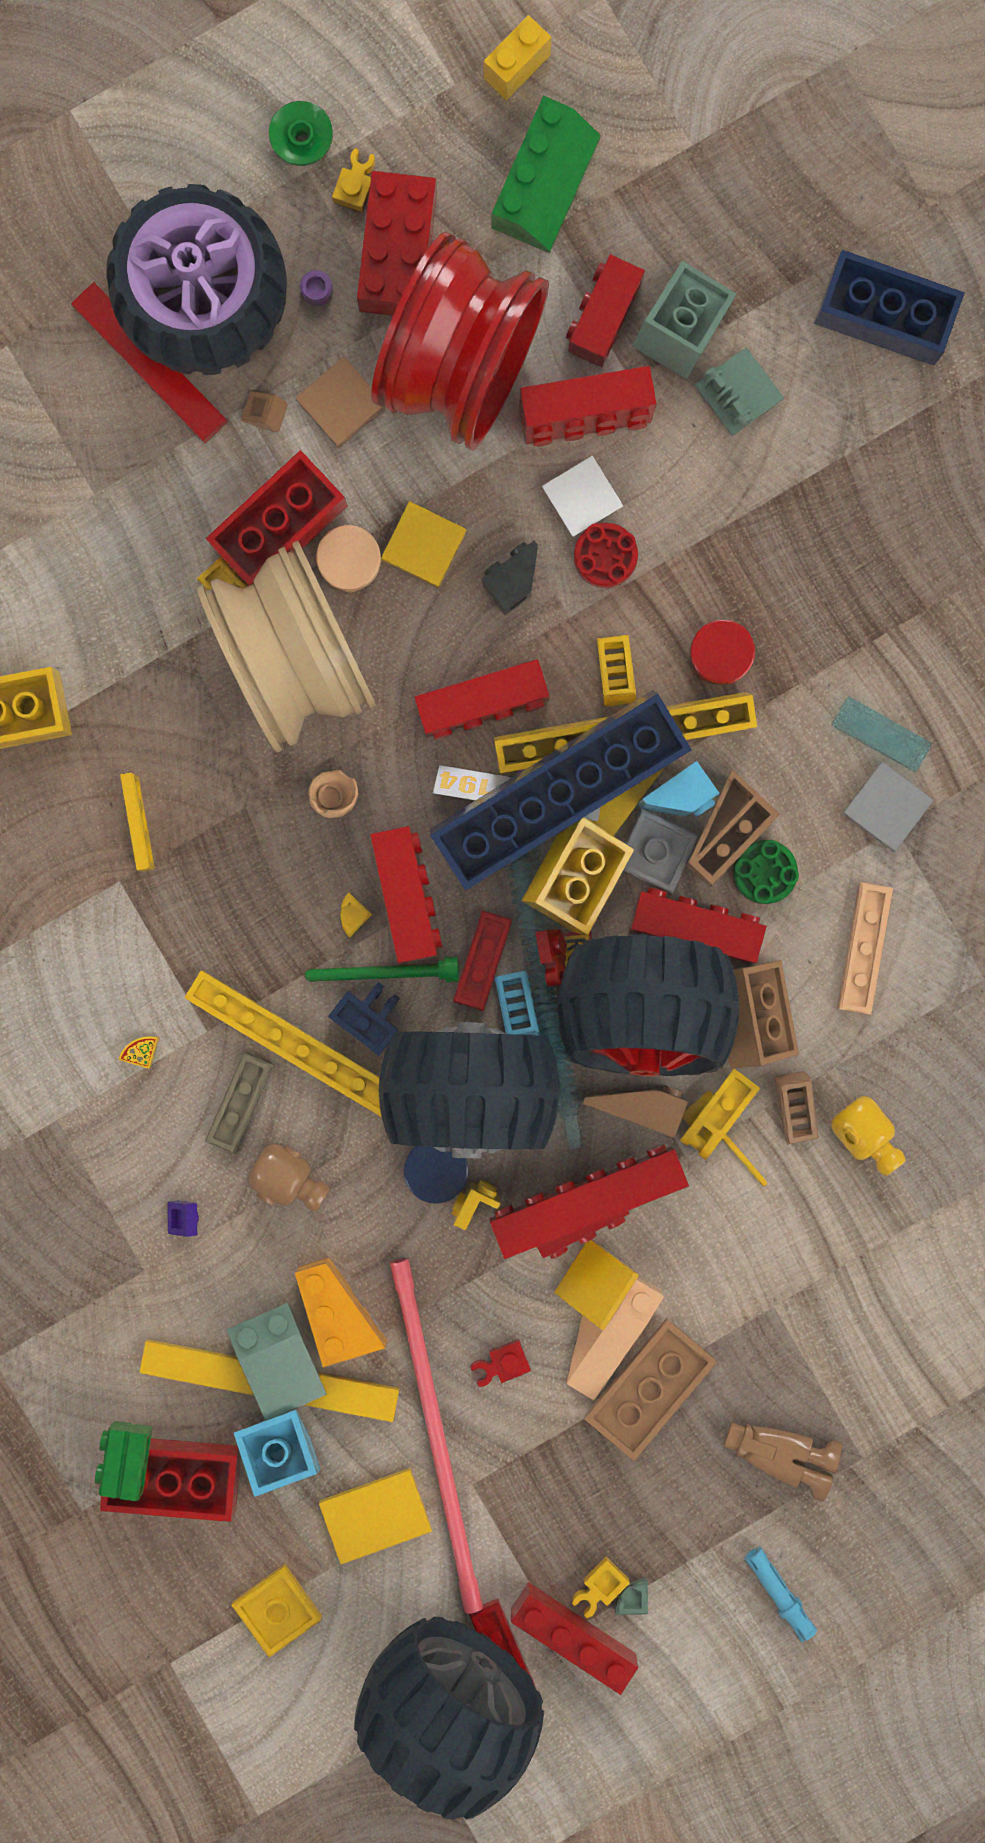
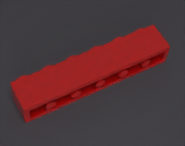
[490,1144,689,1259]

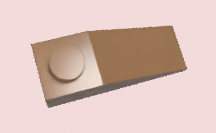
[581,1085,688,1138]

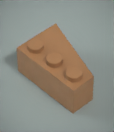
[686,769,780,887]

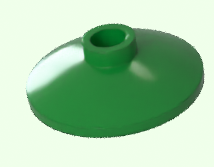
[269,101,333,166]

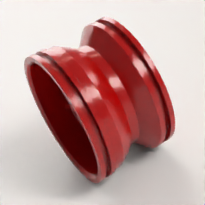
[371,232,549,451]

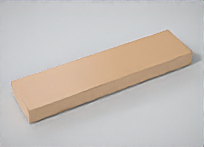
[837,882,893,1015]

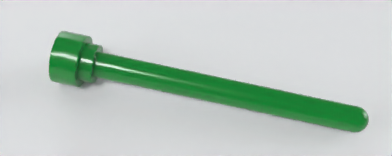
[305,957,459,983]

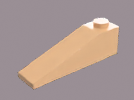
[566,1276,664,1401]

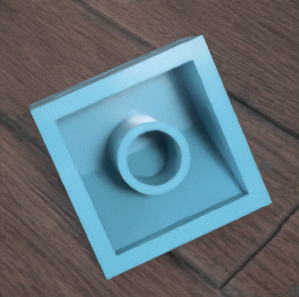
[638,761,719,817]
[234,1410,321,1497]

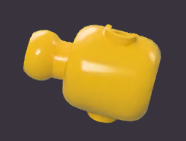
[831,1096,906,1176]

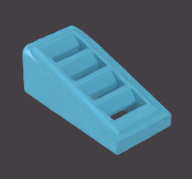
[495,970,540,1036]

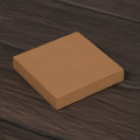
[296,356,386,449]

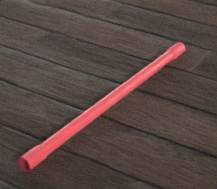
[390,1258,483,1614]

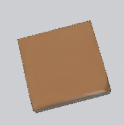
[241,390,288,432]

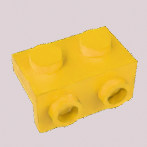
[451,1180,501,1231]

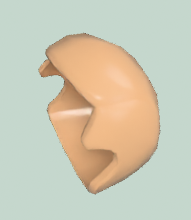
[308,770,359,818]

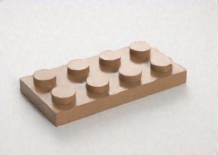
[584,1317,717,1461]

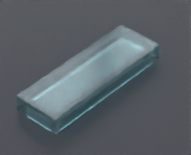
[831,696,932,772]

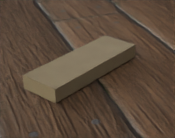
[205,1052,274,1154]

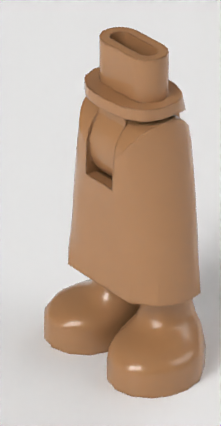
[723,1422,842,1502]

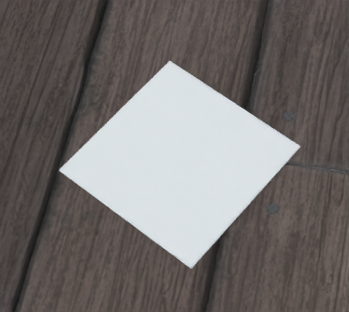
[542,455,623,536]

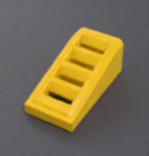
[597,635,636,706]

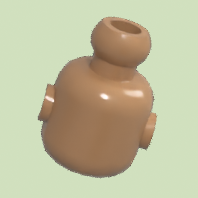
[248,1143,330,1211]

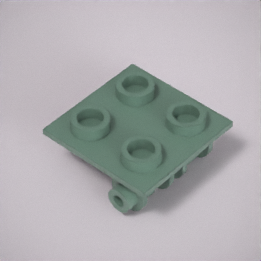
[695,347,784,436]

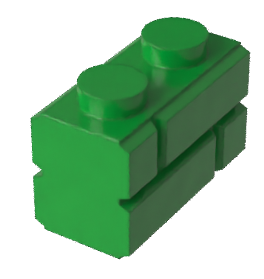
[95,1421,153,1501]

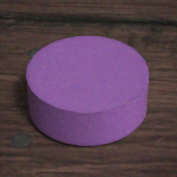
[300,270,333,306]

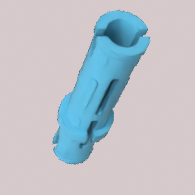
[744,1547,817,1642]

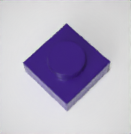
[167,1200,199,1237]

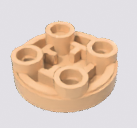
[316,525,382,593]

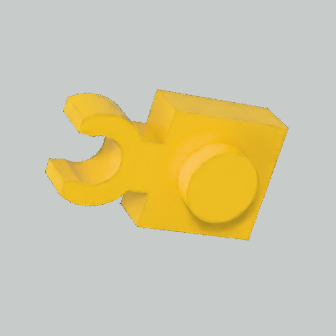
[332,148,375,212]
[572,1556,630,1618]

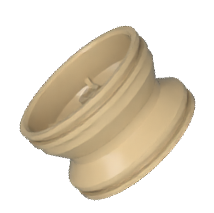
[197,540,376,753]

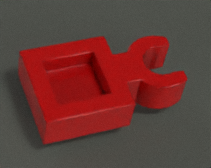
[535,929,567,987]
[470,1339,531,1387]

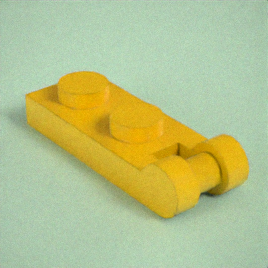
[679,1069,760,1160]

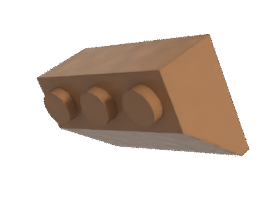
[728,960,799,1069]

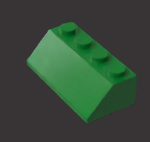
[491,95,601,253]

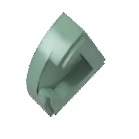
[615,1578,648,1615]

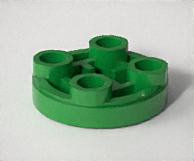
[733,840,799,904]

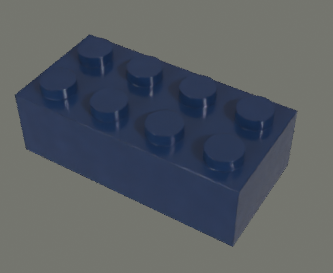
[814,250,965,366]

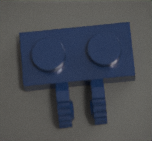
[328,982,400,1056]

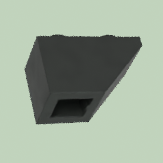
[482,540,538,615]

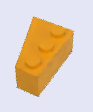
[295,1257,388,1367]

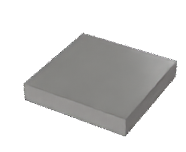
[842,762,934,852]
[623,808,699,894]

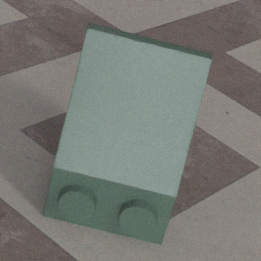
[632,261,736,379]
[226,1303,327,1421]

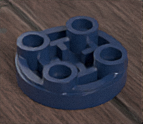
[404,1146,468,1204]

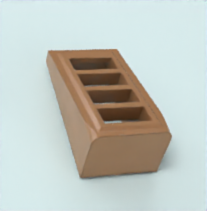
[774,1071,819,1145]

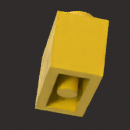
[483,15,552,101]

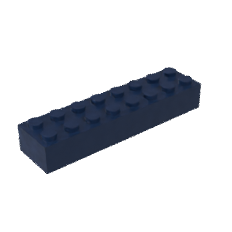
[430,690,692,891]

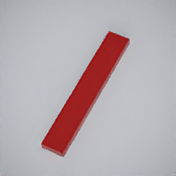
[71,282,228,444]

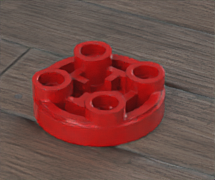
[574,522,638,588]
[690,620,755,685]

